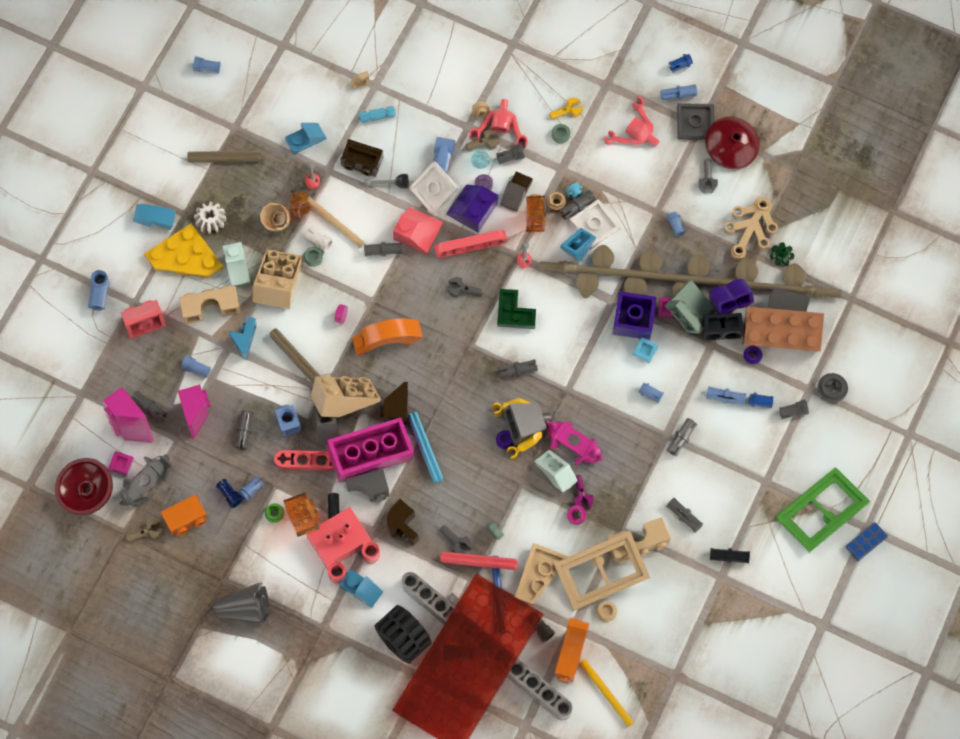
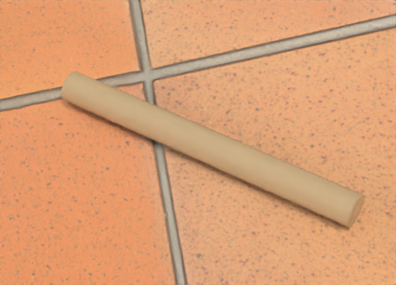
[305,196,365,248]

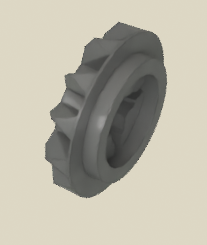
[817,373,848,403]

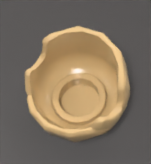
[260,203,291,232]

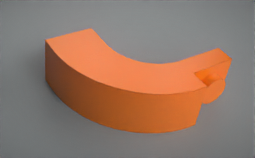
[352,318,423,356]

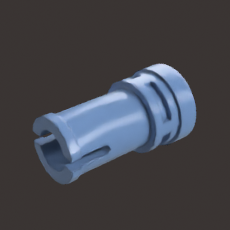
[193,56,221,73]
[181,355,211,378]

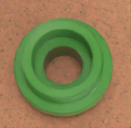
[265,503,284,523]

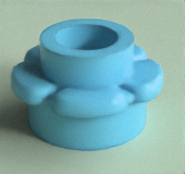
[566,182,583,198]

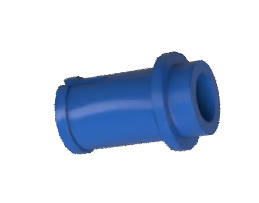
[668,53,693,73]
[748,392,773,408]

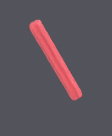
[440,552,518,570]

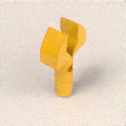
[549,98,583,119]

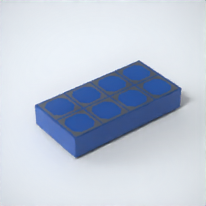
[845,522,888,562]

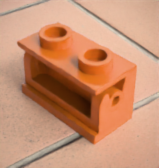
[161,494,208,537]

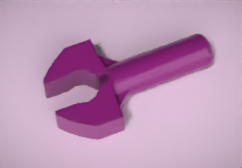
[573,475,594,510]

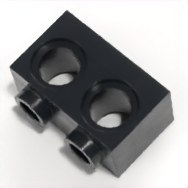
[701,313,743,341]

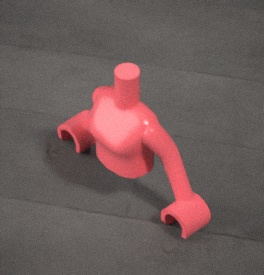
[604,97,660,147]
[469,99,528,148]

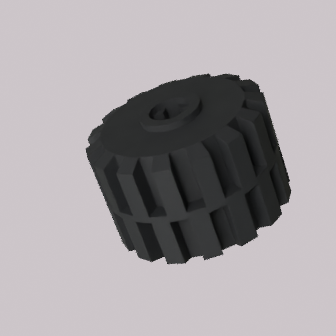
[374,605,432,664]

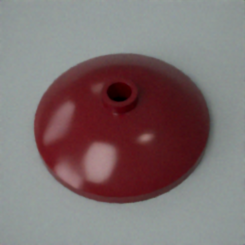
[705,116,760,169]
[55,458,113,515]

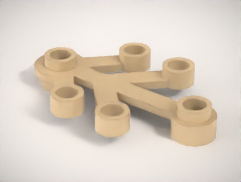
[724,197,778,261]

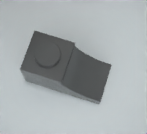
[313,406,339,446]
[345,469,389,502]

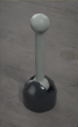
[364,173,409,189]

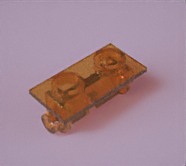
[289,190,310,222]

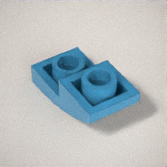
[133,204,176,230]

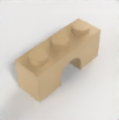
[179,285,241,325]
[606,517,671,564]

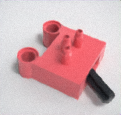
[306,493,380,584]

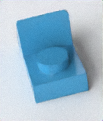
[285,122,327,155]
[228,317,257,360]
[339,569,383,608]

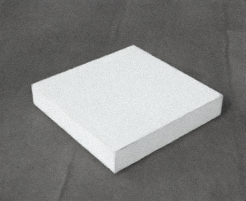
[408,161,459,214]
[568,199,621,249]

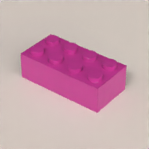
[326,417,414,483]

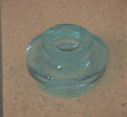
[471,150,490,169]

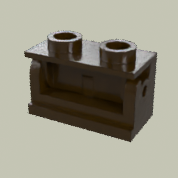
[340,139,384,177]

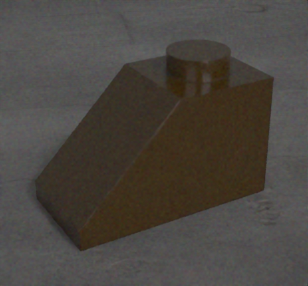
[380,382,408,425]

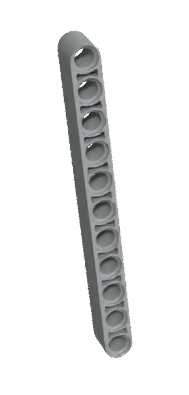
[401,572,572,720]

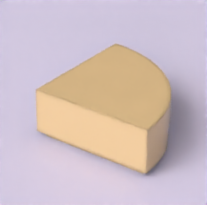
[350,71,370,89]

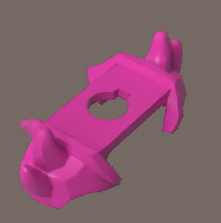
[546,420,603,466]

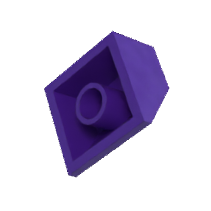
[447,184,498,233]

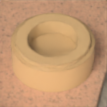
[597,601,617,622]

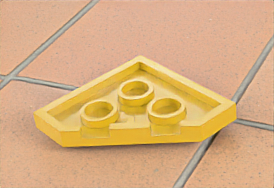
[144,223,223,279]

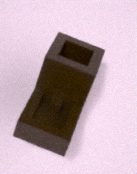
[387,499,419,546]

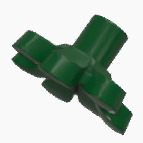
[770,242,795,266]

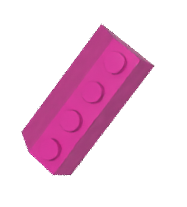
[103,387,155,443]

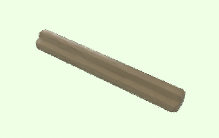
[187,151,261,163]
[269,328,320,384]

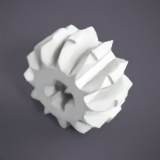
[194,201,226,234]

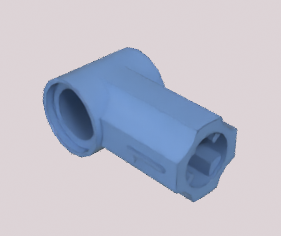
[433,137,455,173]
[88,270,110,311]

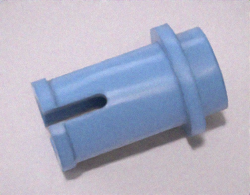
[666,212,686,237]
[638,382,664,403]
[239,476,264,500]

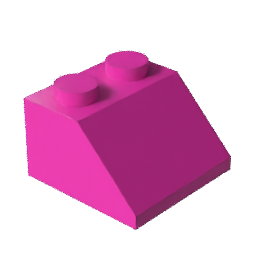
[178,384,211,438]

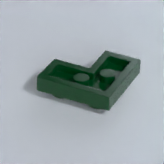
[497,289,536,329]

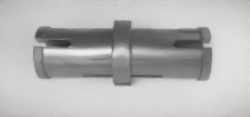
[667,418,697,456]

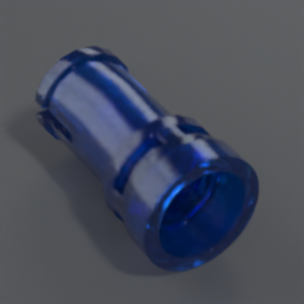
[216,479,243,508]

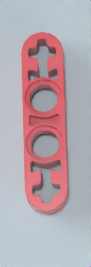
[434,230,507,258]
[274,450,334,471]

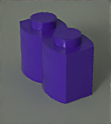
[709,279,754,314]

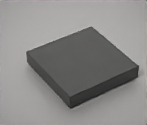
[677,103,714,140]
[767,287,811,312]

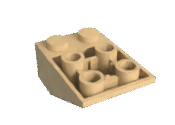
[253,249,303,309]
[311,375,381,417]

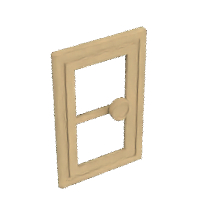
[554,531,650,611]

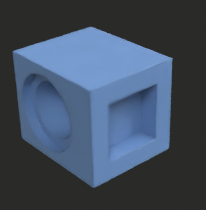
[275,405,301,437]

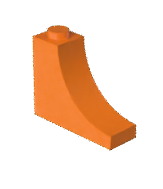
[554,618,589,683]

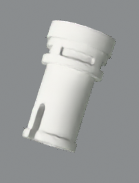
[304,228,333,252]

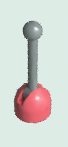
[305,162,320,189]
[516,242,532,269]

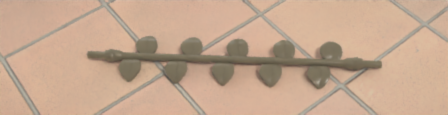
[539,245,842,303]

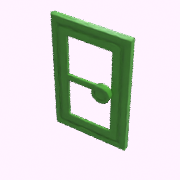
[775,467,870,553]

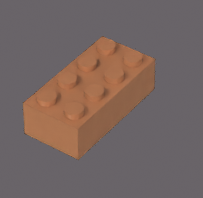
[742,307,824,352]

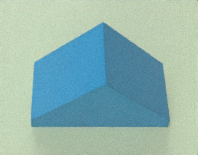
[560,228,596,262]

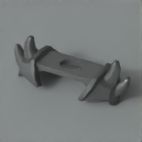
[119,454,172,507]

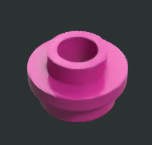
[567,505,587,525]

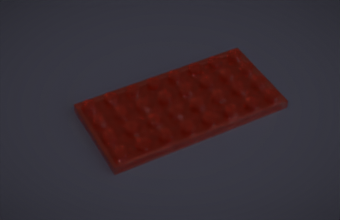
[392,573,544,739]

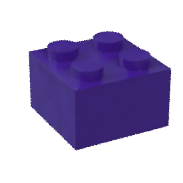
[612,291,657,340]

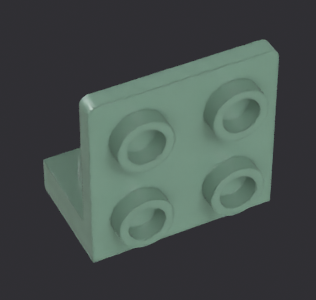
[665,280,714,333]

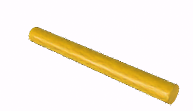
[579,659,634,727]

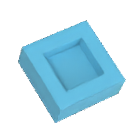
[632,337,659,363]

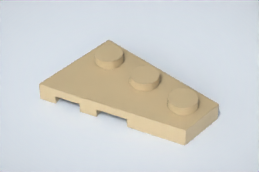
[513,543,569,606]

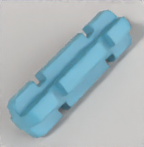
[359,106,396,123]

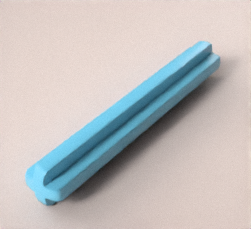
[408,412,443,483]

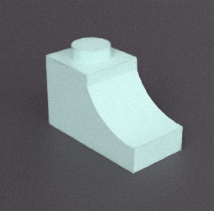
[223,242,251,288]
[534,450,578,492]

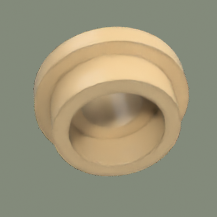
[471,101,490,118]
[547,192,566,210]

